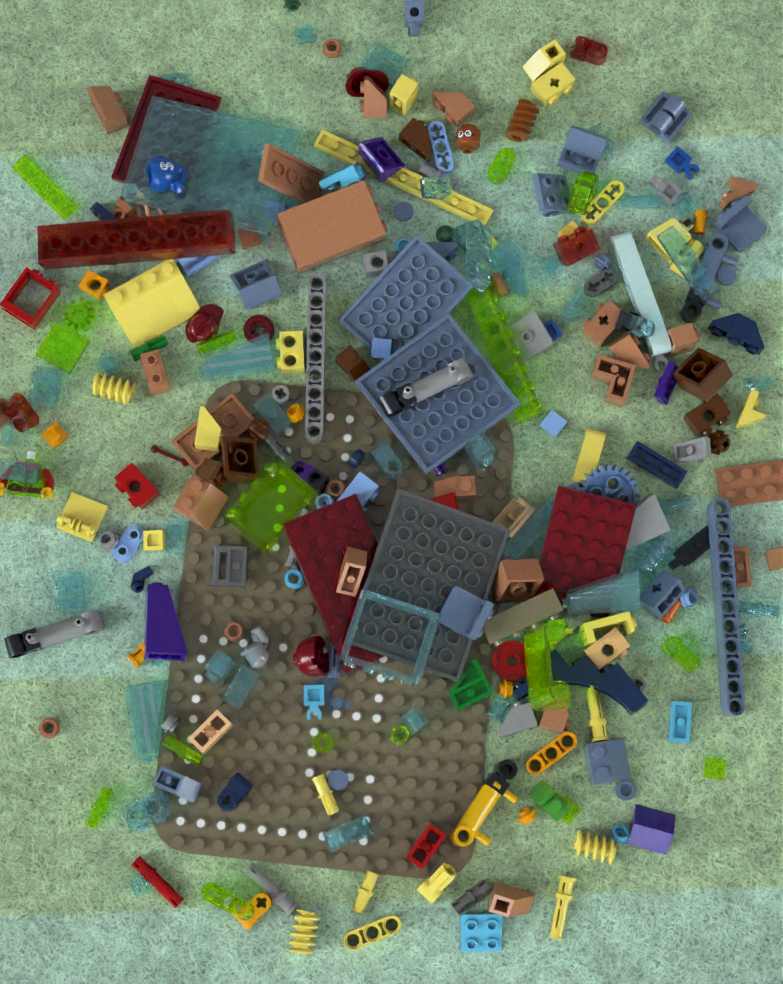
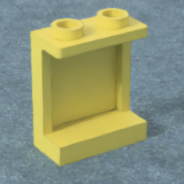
[578,611,637,647]

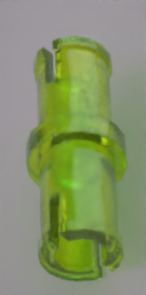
[196,329,237,355]
[163,734,204,767]
[85,786,114,830]

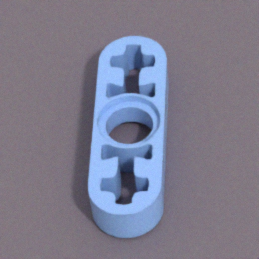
[428,121,454,175]

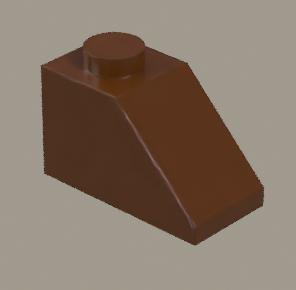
[399,117,431,163]
[336,345,371,383]

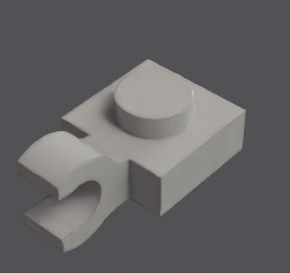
[648,175,683,207]

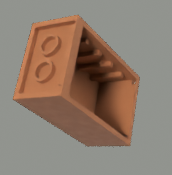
[277,180,388,274]

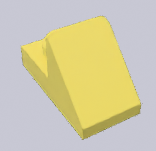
[735,389,766,429]

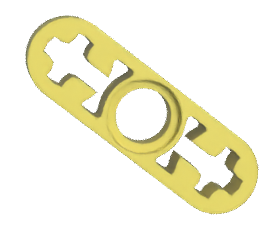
[581,180,625,226]

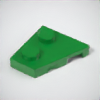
[448,658,494,712]

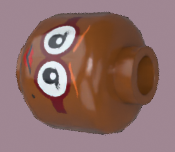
[455,124,481,154]

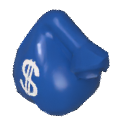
[147,156,188,194]

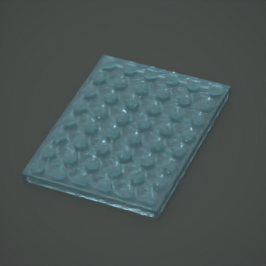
[120,96,300,236]

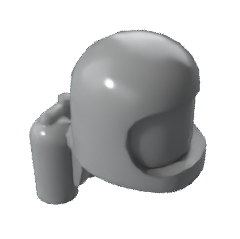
[239,626,269,668]

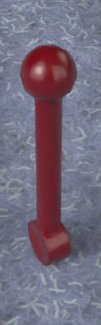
[151,445,189,466]

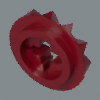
[243,315,275,346]

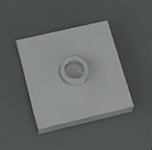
[502,310,555,364]

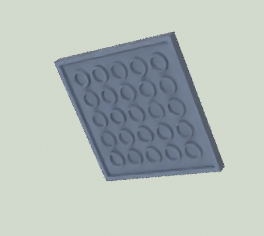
[355,313,521,475]

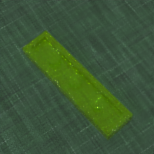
[11,154,78,221]

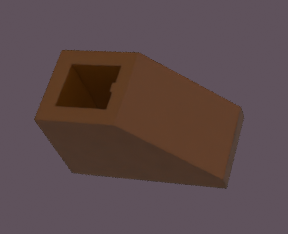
[196,458,228,490]

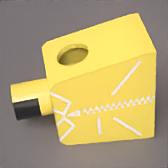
[646,218,694,265]

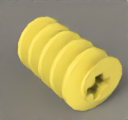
[92,371,136,405]
[572,830,617,865]
[287,909,320,955]

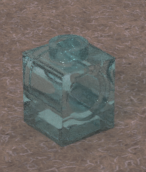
[400,705,429,736]

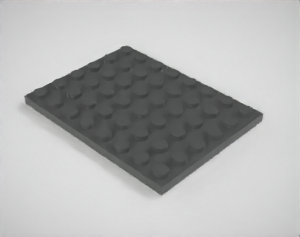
[344,489,510,682]

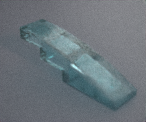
[657,226,720,301]

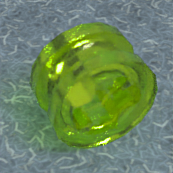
[391,726,409,744]

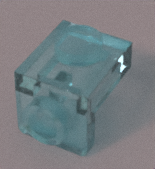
[420,175,452,200]

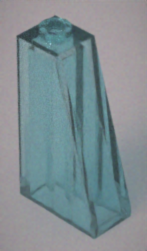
[198,332,274,382]
[562,568,641,615]
[124,680,166,763]

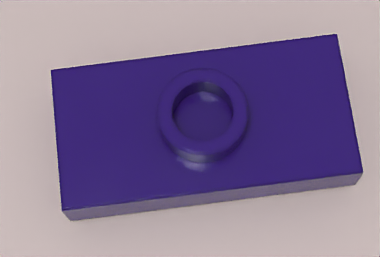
[654,361,678,405]

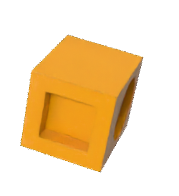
[78,270,111,301]

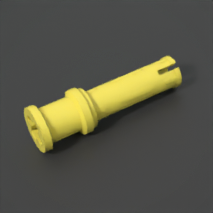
[585,686,610,743]
[549,875,577,940]

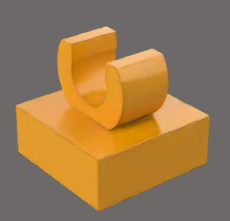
[41,422,69,449]

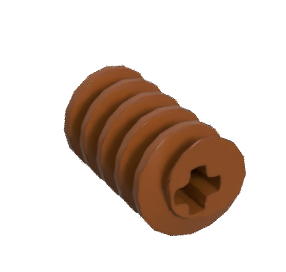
[505,99,540,142]

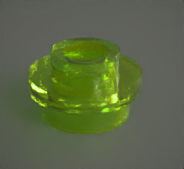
[313,733,333,753]

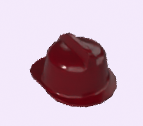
[345,67,389,97]
[185,304,224,343]

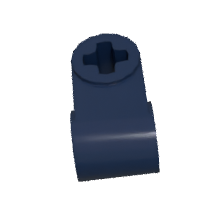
[217,772,254,812]

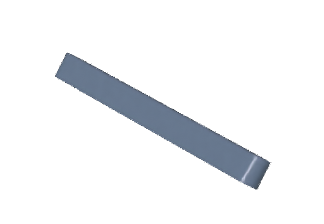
[707,498,745,717]

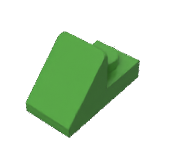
[528,780,571,823]

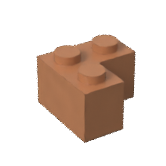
[591,354,636,407]

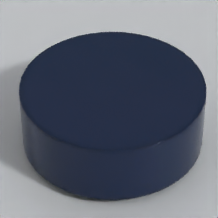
[348,449,366,469]

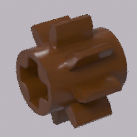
[246,418,271,442]
[707,429,730,455]

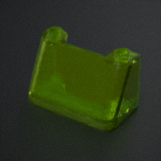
[524,619,572,711]

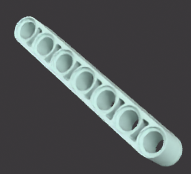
[610,231,672,356]

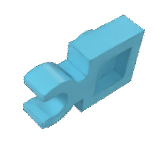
[304,685,324,720]

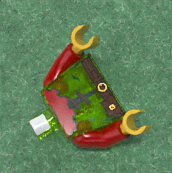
[0,451,55,501]

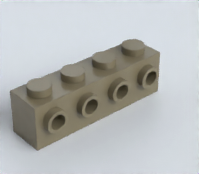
[483,588,563,647]

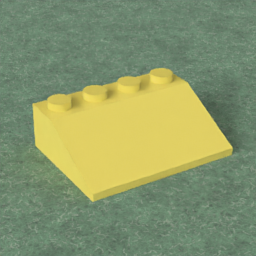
[104,257,200,348]

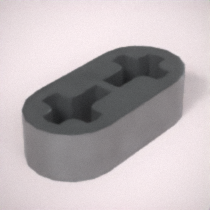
[583,269,617,298]

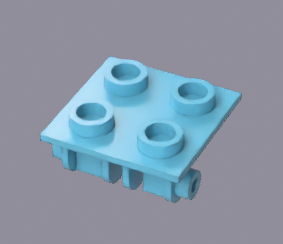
[460,913,502,952]

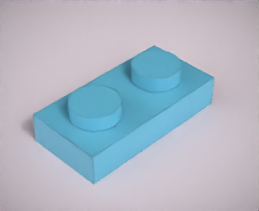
[668,701,692,743]

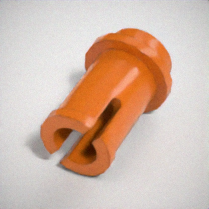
[661,600,682,624]

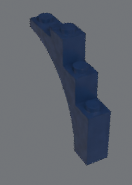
[513,649,648,716]

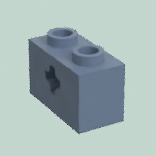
[637,569,686,619]

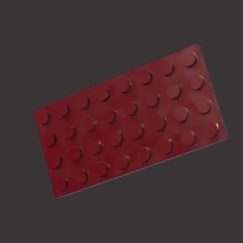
[282,494,384,673]

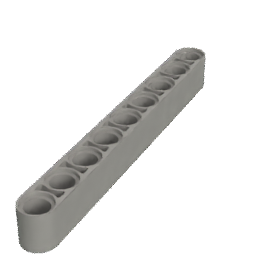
[305,274,326,444]

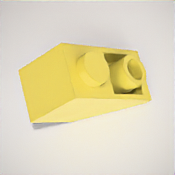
[522,39,566,82]

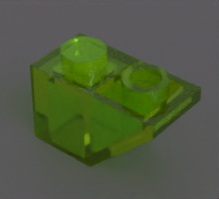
[567,170,599,215]

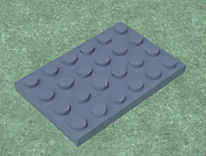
[338,234,474,361]

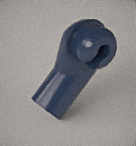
[131,566,154,593]

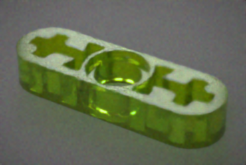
[201,882,254,921]

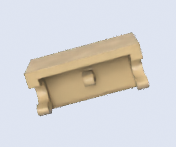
[492,497,535,540]

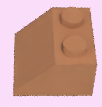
[87,86,129,134]
[173,474,229,531]
[493,558,544,602]

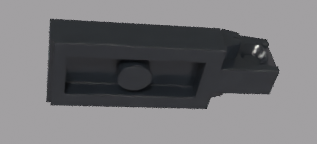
[668,525,710,570]

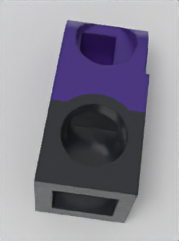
[290,460,330,495]

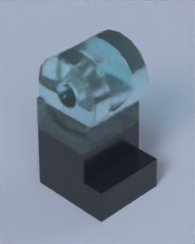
[615,309,655,337]

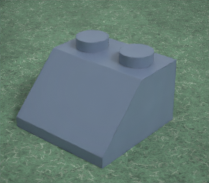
[230,260,282,310]
[584,739,631,786]

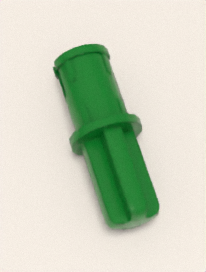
[129,335,168,361]

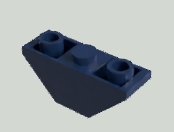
[707,313,764,355]

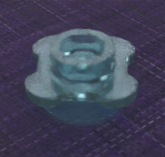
[295,25,315,45]

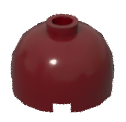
[293,635,329,677]

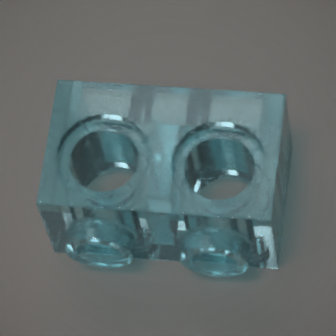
[121,790,173,833]

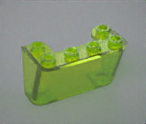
[224,461,317,554]

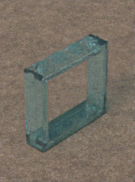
[339,589,441,687]

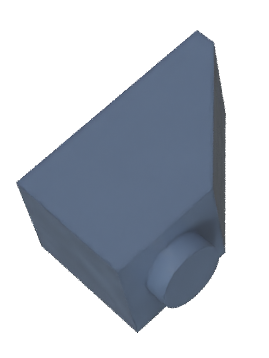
[152,766,202,803]

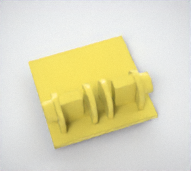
[56,492,108,542]

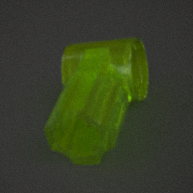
[661,636,701,673]

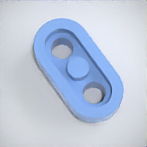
[113,526,143,562]

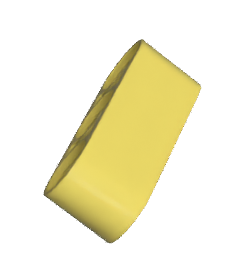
[572,428,606,484]
[344,915,401,950]

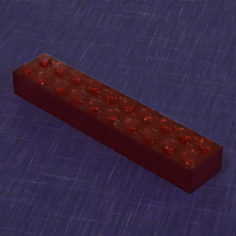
[37,210,235,270]

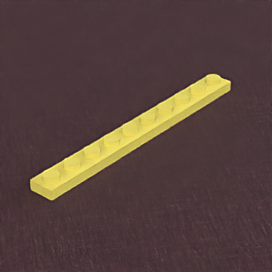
[314,129,493,229]

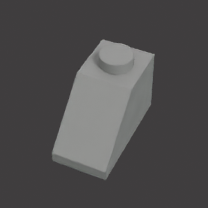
[497,700,538,739]

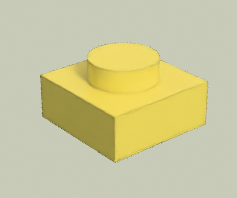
[143,530,165,551]

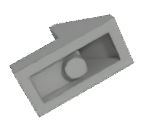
[673,437,711,463]

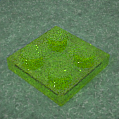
[36,322,90,374]

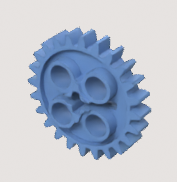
[577,464,641,504]

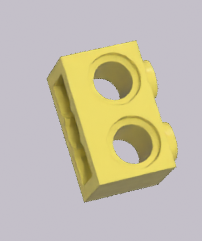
[276,331,305,374]

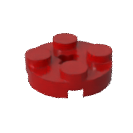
[492,641,532,682]

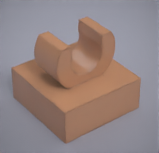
[112,197,138,224]

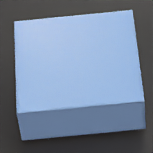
[540,410,567,437]

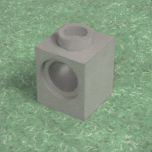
[363,250,391,278]

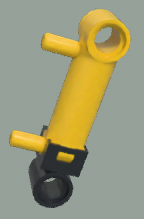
[450,759,518,847]

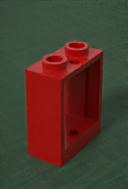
[0,267,61,330]

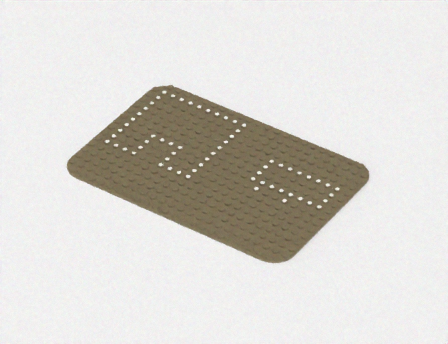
[152,380,514,879]

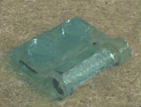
[360,41,409,87]

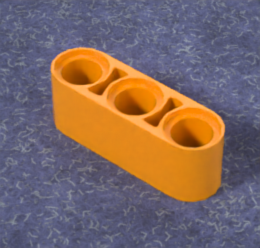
[525,732,577,775]

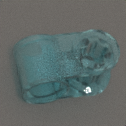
[369,441,402,480]

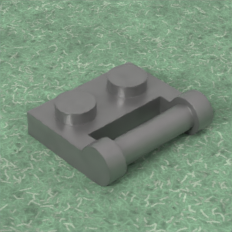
[210,545,248,587]

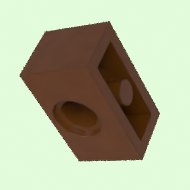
[683,393,731,437]

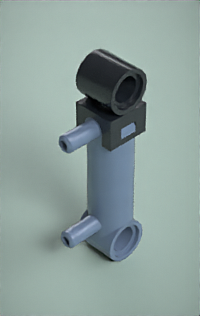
[680,233,738,323]

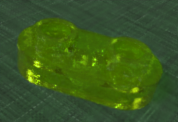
[487,148,516,184]

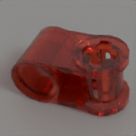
[570,36,608,66]
[2,393,39,432]

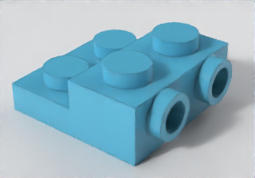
[319,161,367,190]

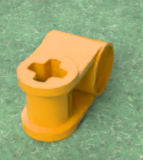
[234,892,272,930]

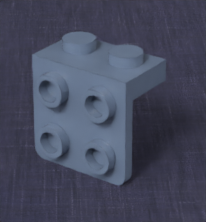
[557,126,607,179]
[714,195,767,253]
[437,586,494,640]

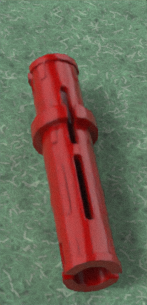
[131,856,184,908]

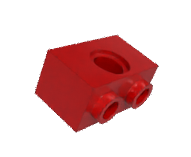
[114,463,160,510]

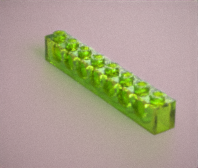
[466,272,544,424]

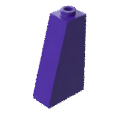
[144,582,187,661]

